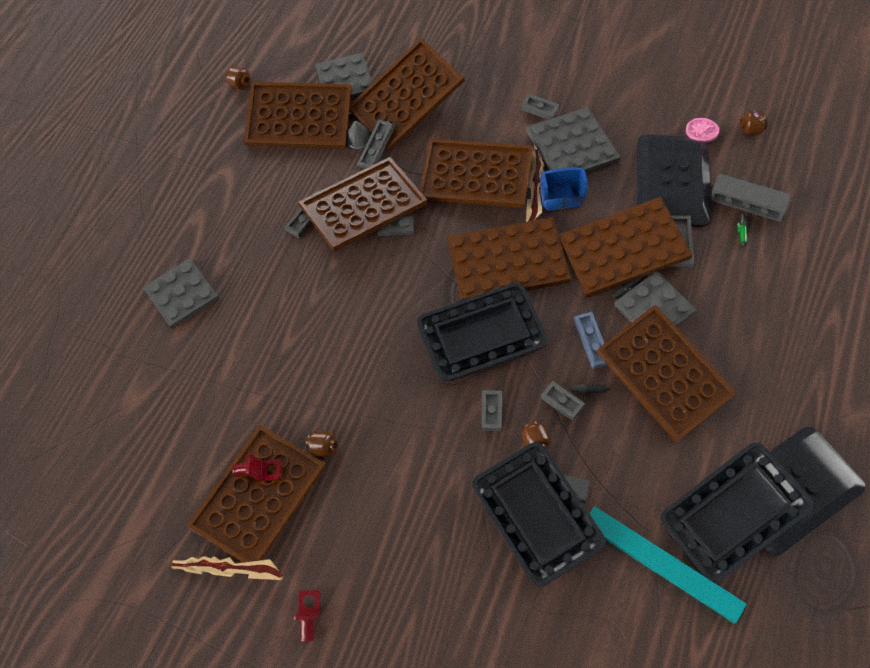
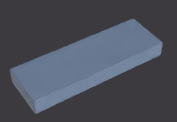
[574,312,607,369]

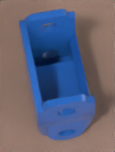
[540,168,588,211]

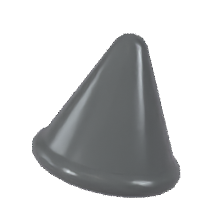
[347,121,372,150]

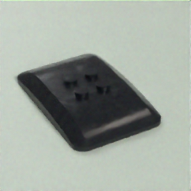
[637,135,711,227]
[417,283,548,382]
[764,427,865,556]
[472,442,606,587]
[661,442,813,582]

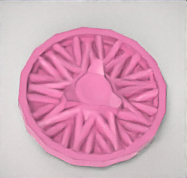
[686,118,719,143]

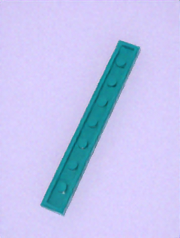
[589,506,747,624]

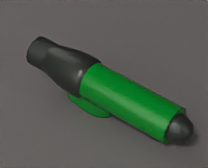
[737,214,748,246]

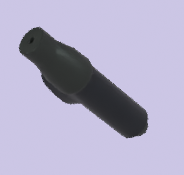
[611,278,641,300]
[570,384,609,394]

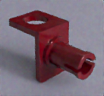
[232,454,282,482]
[294,590,320,642]

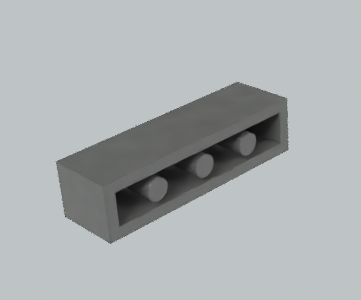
[710,173,791,222]

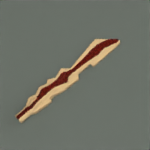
[526,145,545,222]
[172,556,283,580]

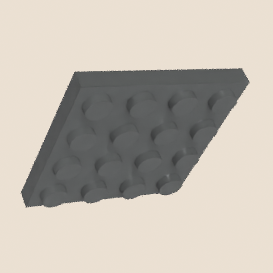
[526,107,621,173]

